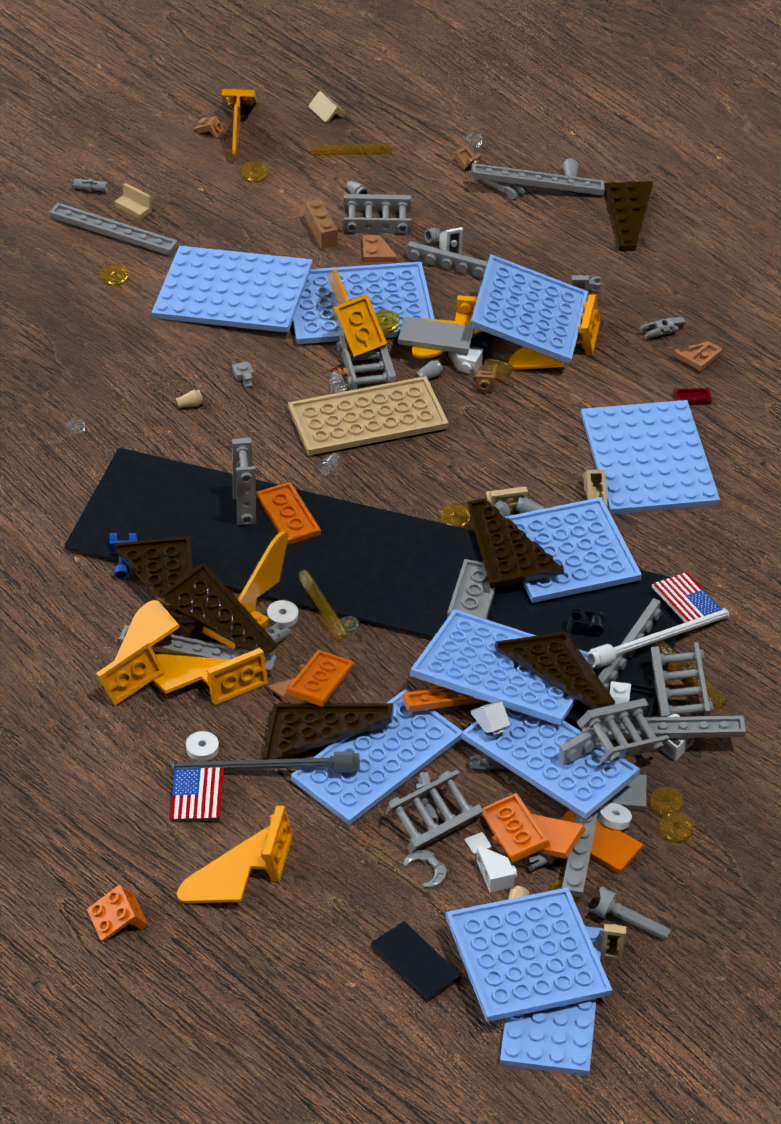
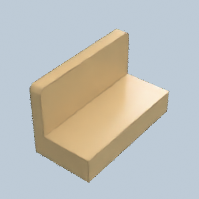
[309,91,346,123]
[114,183,151,220]
[486,486,528,507]

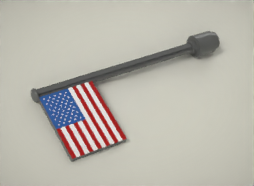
[170,751,360,822]

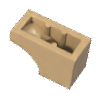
[583,469,608,507]
[601,924,626,960]

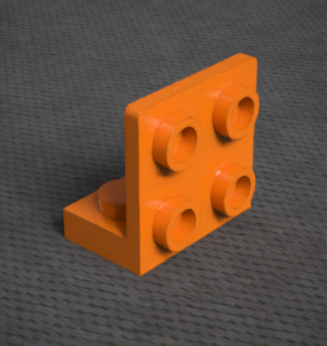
[87,884,148,942]

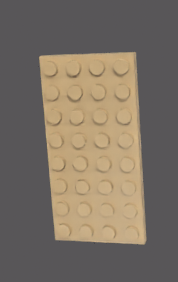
[288,376,449,456]

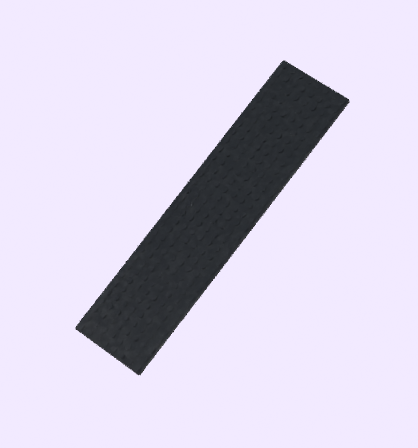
[65,448,683,692]

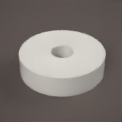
[267,600,298,628]
[186,731,219,761]
[598,803,632,830]

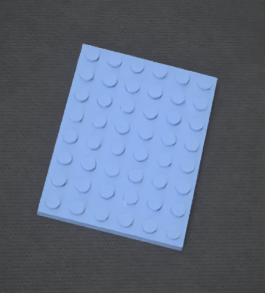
[152,246,313,333]
[293,262,434,344]
[581,400,720,515]
[410,609,596,726]

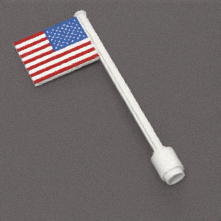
[586,572,729,668]

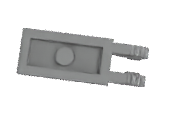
[483,179,525,200]
[559,725,608,766]

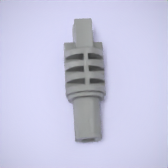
[416,772,439,824]

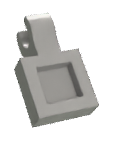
[571,275,601,291]
[232,362,254,388]

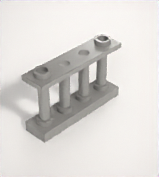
[343,194,411,234]
[337,334,396,390]
[232,437,256,525]
[651,642,713,717]
[577,698,669,763]
[384,769,484,853]

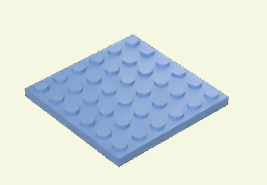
[469,254,588,364]
[505,497,642,603]
[446,887,612,1022]

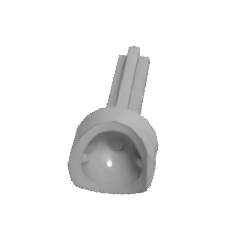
[589,886,671,941]

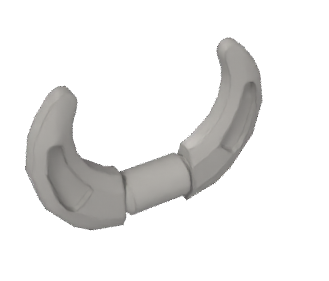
[403,850,447,888]

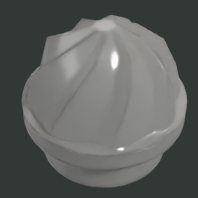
[424,227,441,244]
[494,500,510,517]

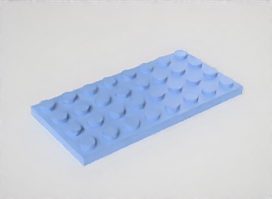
[291,689,463,825]
[461,707,640,819]
[500,926,603,1076]

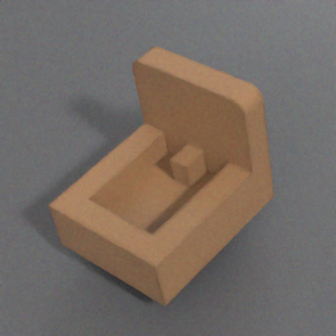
[195,116,224,138]
[453,145,482,170]
[475,370,495,391]

